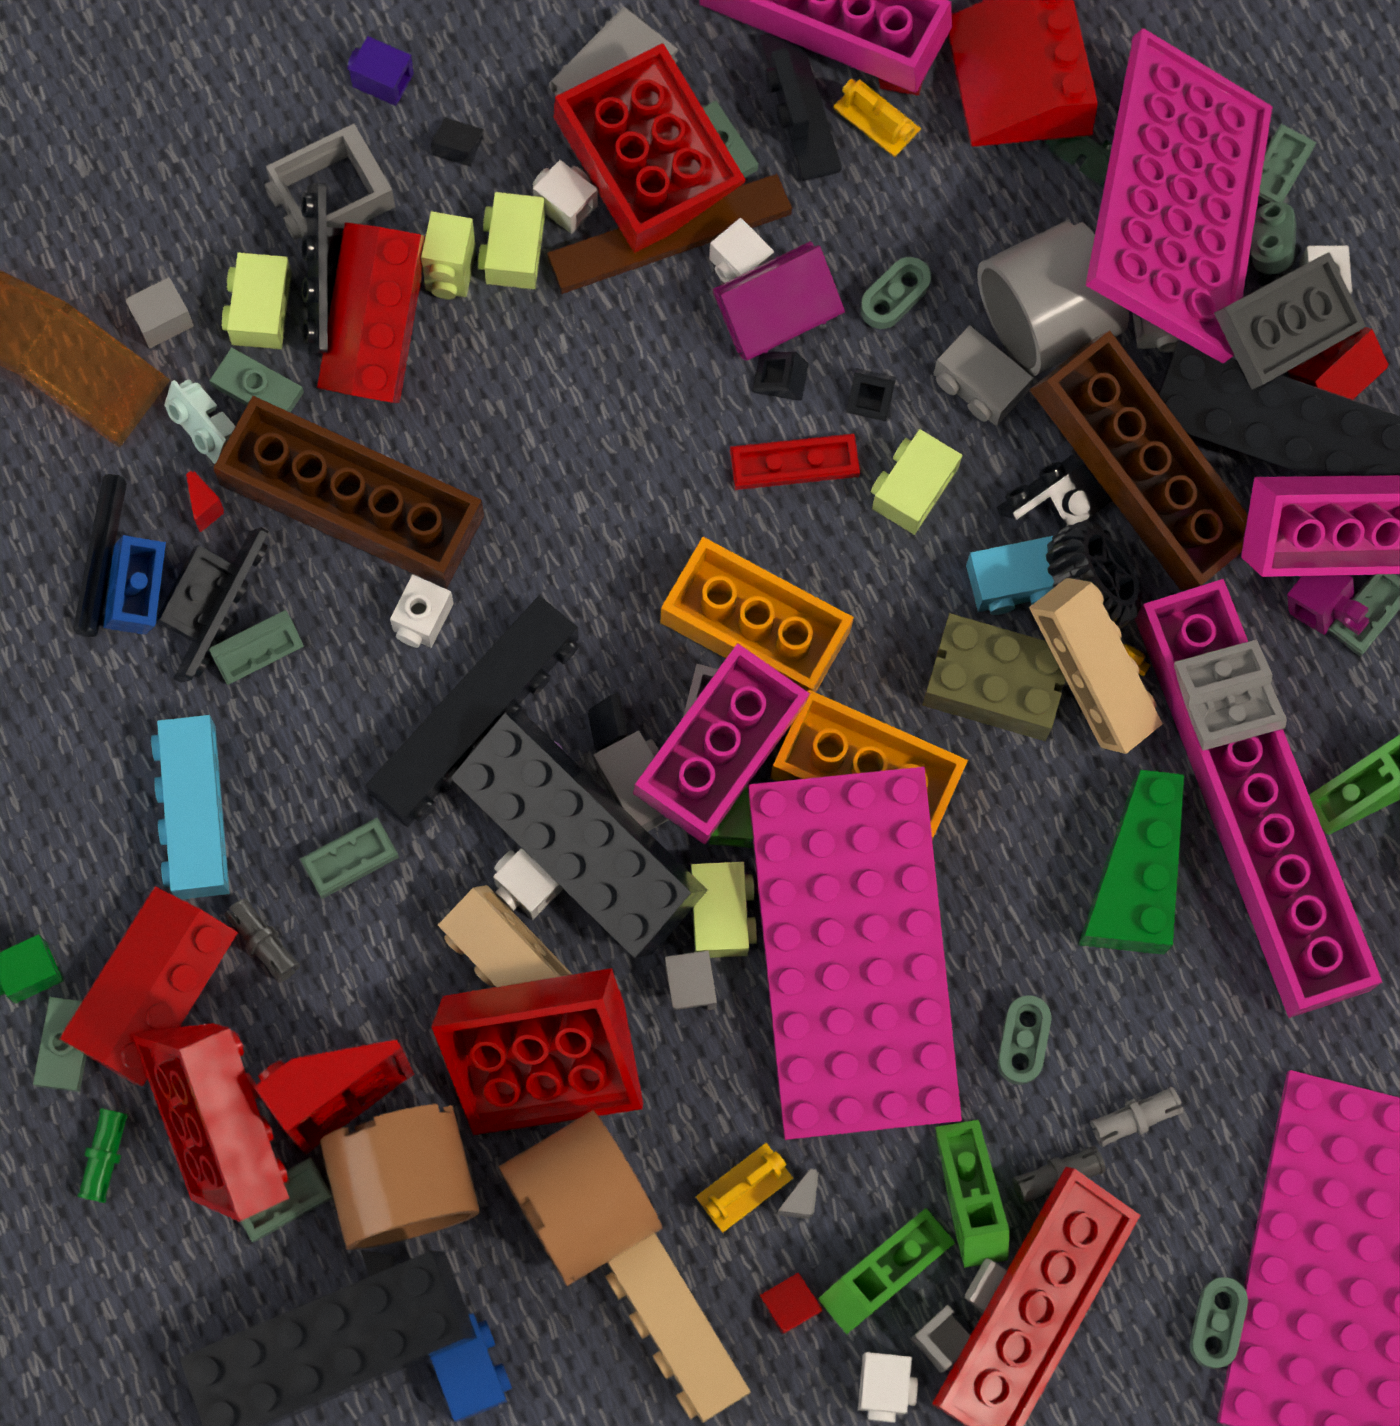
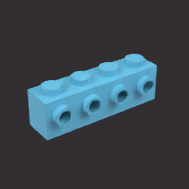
[151,715,230,899]

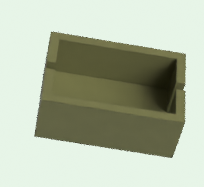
[922,613,1066,741]

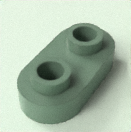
[1250,202,1297,274]
[860,257,931,329]
[997,995,1051,1085]
[1190,1277,1248,1369]

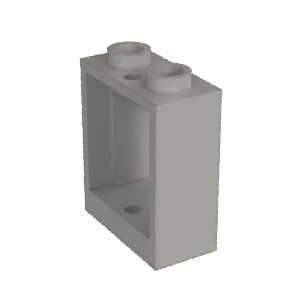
[264,124,395,240]

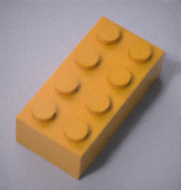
[660,537,854,692]
[770,689,968,840]

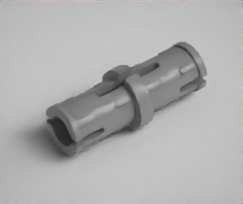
[1090,1087,1183,1147]

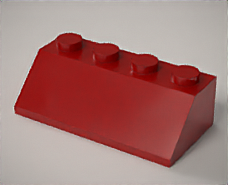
[317,222,426,403]
[58,886,238,1087]

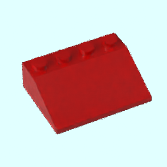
[948,0,1098,147]
[554,43,746,253]
[431,968,643,1135]
[133,1023,289,1222]
[254,1040,414,1154]

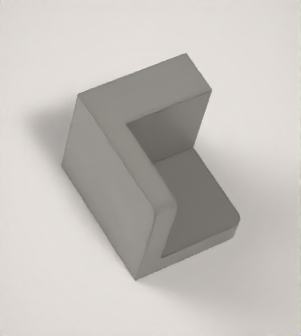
[126,277,194,348]
[664,950,717,1010]
[910,1305,970,1373]

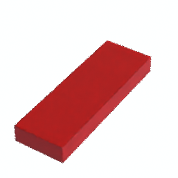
[730,434,860,490]

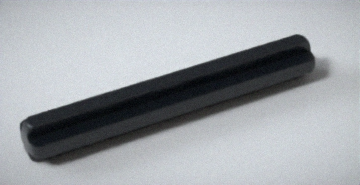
[73,474,127,637]

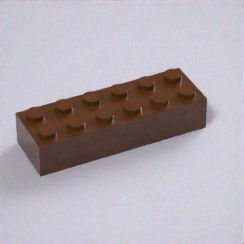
[1029,330,1248,591]
[213,396,484,589]

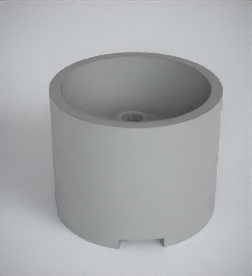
[977,219,1129,376]

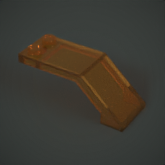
[0,270,170,448]

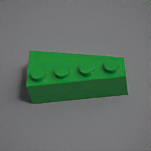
[1078,770,1184,955]

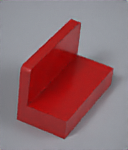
[1288,327,1388,399]

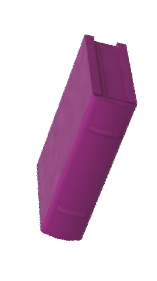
[712,241,845,361]

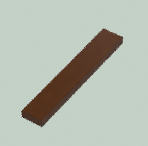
[547,174,792,294]

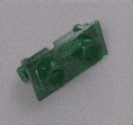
[1045,135,1112,187]

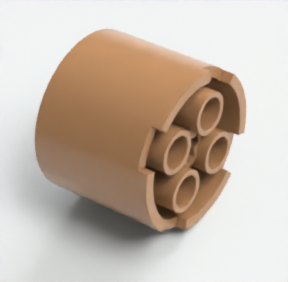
[320,1104,480,1250]
[498,1110,662,1286]

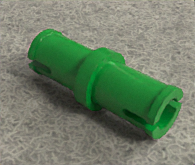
[77,1108,129,1203]

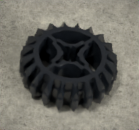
[1045,520,1143,629]

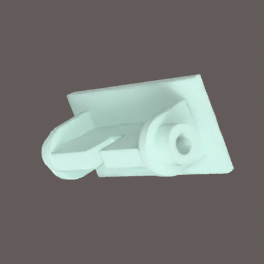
[164,380,236,464]

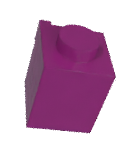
[1287,575,1369,635]

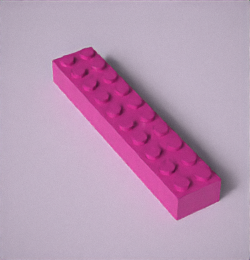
[1135,579,1382,1018]

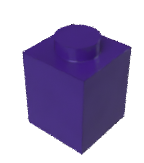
[347,36,414,106]

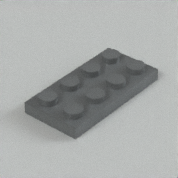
[1214,252,1366,389]

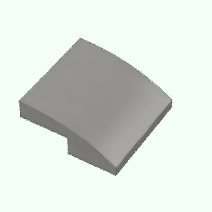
[1174,640,1287,751]

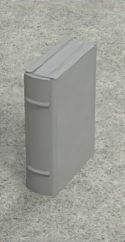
[549,7,678,96]

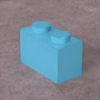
[966,536,1054,615]

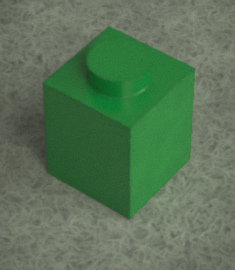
[0,934,64,1004]

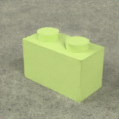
[478,192,545,289]
[421,211,476,299]
[222,253,292,349]
[871,429,962,535]
[690,862,757,958]

